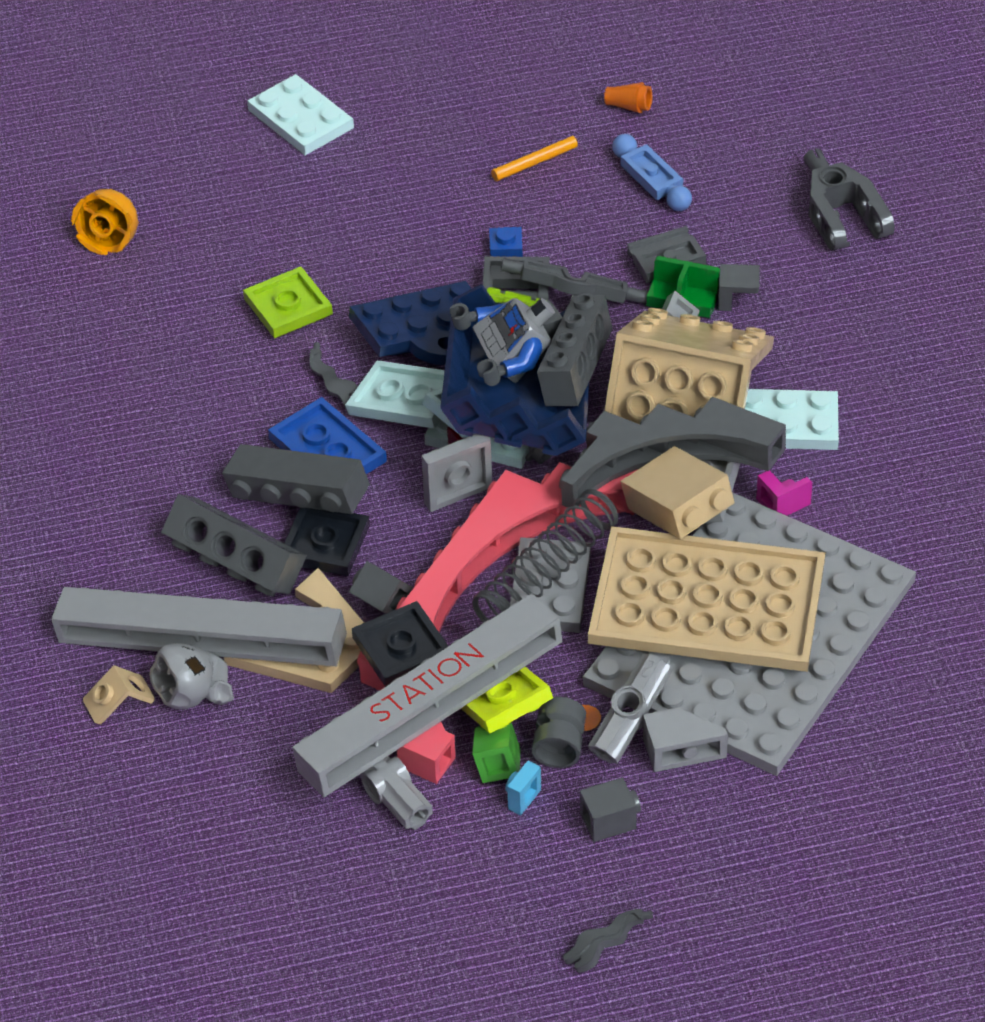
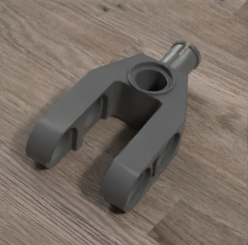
[804,148,895,251]

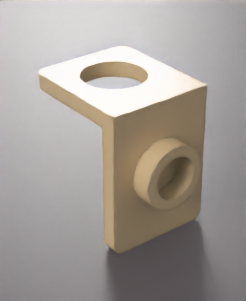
[83,665,155,725]

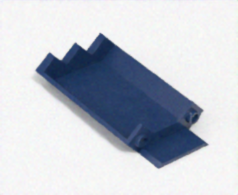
[440,284,589,456]

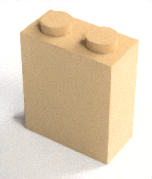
[620,446,735,539]

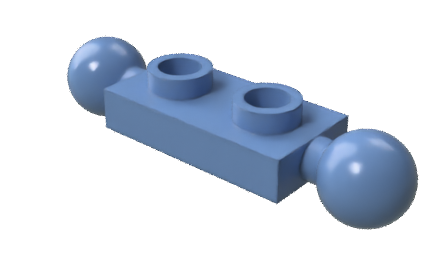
[612,134,692,211]

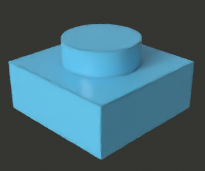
[505,761,541,816]

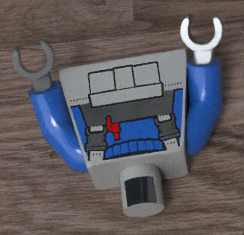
[450,298,555,386]

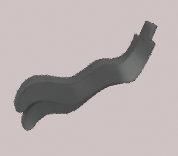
[310,342,358,409]
[563,908,653,973]

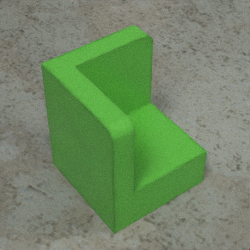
[472,722,521,783]

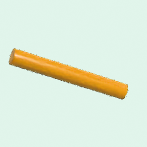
[491,136,578,182]

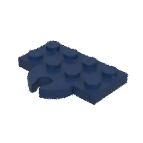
[348,281,472,365]

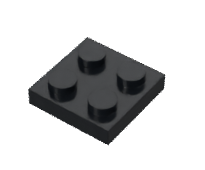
[285,508,370,576]
[352,601,449,687]

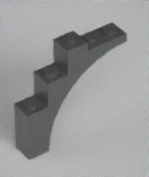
[559,397,786,509]

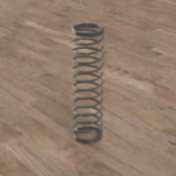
[472,489,619,623]

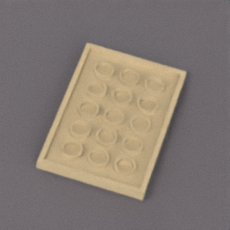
[588,526,826,672]

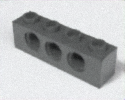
[537,293,613,406]
[161,494,307,597]

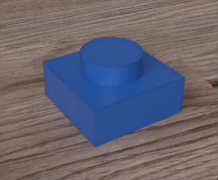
[489,227,523,257]

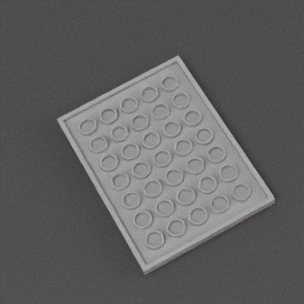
[583,492,916,776]

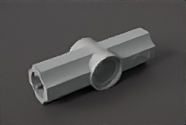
[588,653,672,764]
[359,756,433,830]

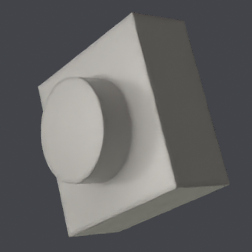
[662,291,700,318]

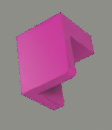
[756,470,812,516]

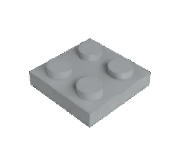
[422,434,492,512]

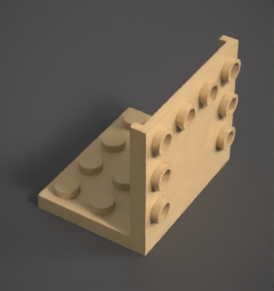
[604,308,774,424]

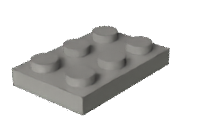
[510,537,591,633]

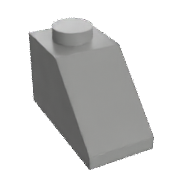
[643,707,728,772]

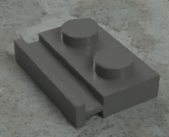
[627,226,706,283]

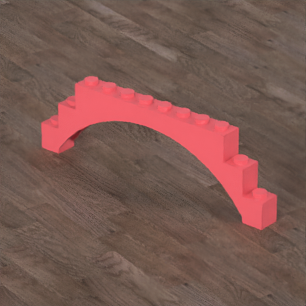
[357,462,638,784]

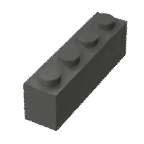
[222,444,370,514]

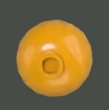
[71,189,138,255]

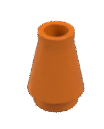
[604,82,652,113]

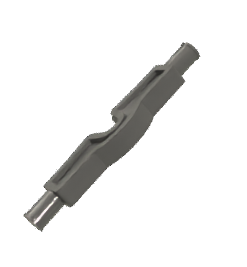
[501,257,648,304]

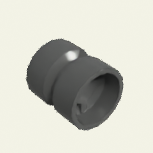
[532,697,586,768]

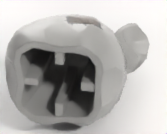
[150,643,234,710]

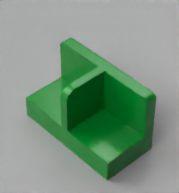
[646,256,720,318]

